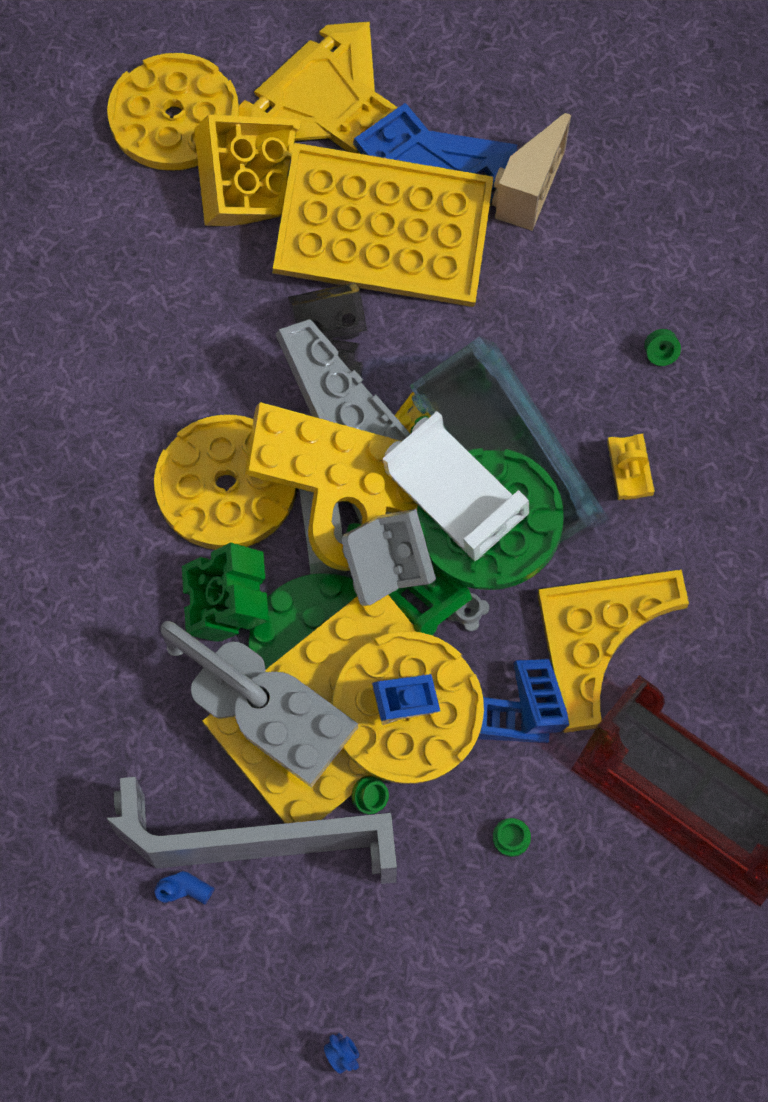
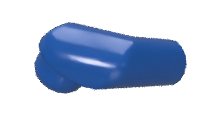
[154,871,215,905]

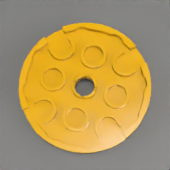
[107,53,239,170]
[154,415,297,550]
[332,631,484,784]

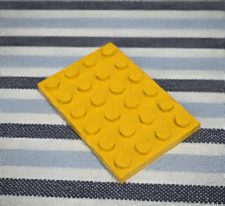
[272,143,494,307]
[202,595,416,824]

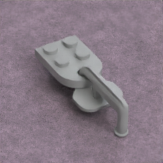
[160,621,359,788]

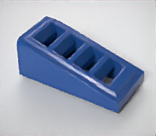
[513,659,569,734]
[478,697,549,743]

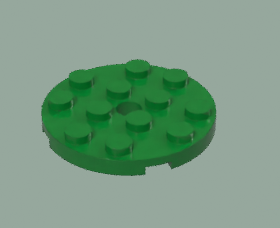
[417,448,563,590]
[249,573,357,670]

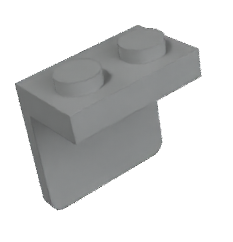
[342,509,436,606]

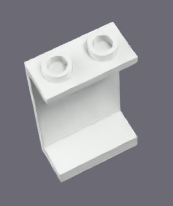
[383,411,529,561]

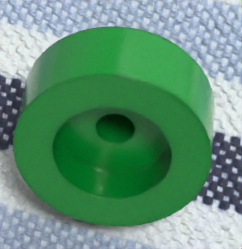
[644,329,681,366]

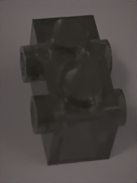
[288,282,367,340]

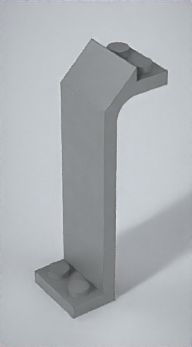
[106,777,397,884]

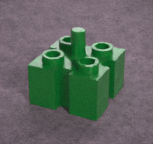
[182,542,269,642]

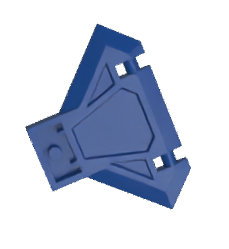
[353,103,518,203]

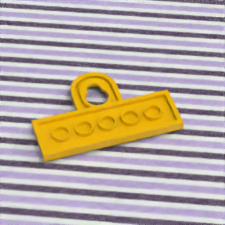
[244,402,418,571]

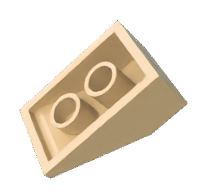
[492,113,571,231]

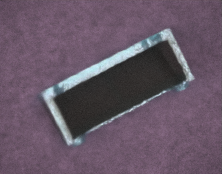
[409,336,609,551]

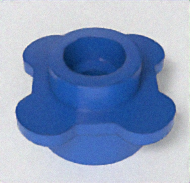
[324,1033,359,1074]

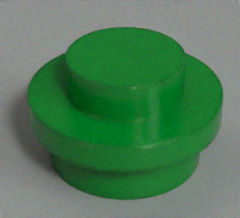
[352,776,389,814]
[493,818,531,857]

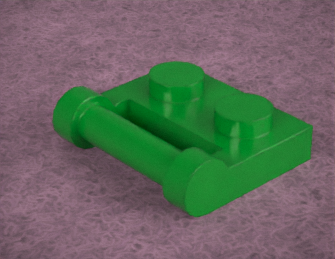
[388,565,472,635]

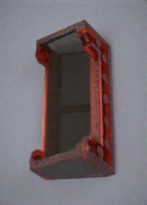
[571,675,768,907]

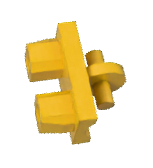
[607,434,655,500]

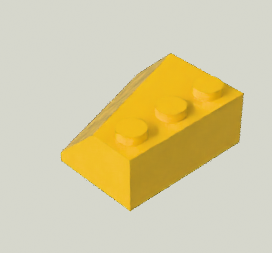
[194,115,301,226]

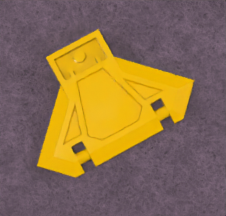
[239,22,398,154]

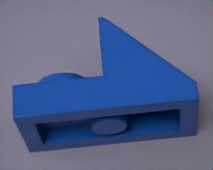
[372,674,440,725]

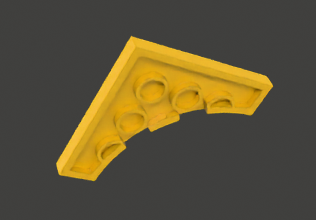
[537,570,689,733]

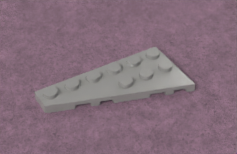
[275,319,410,524]

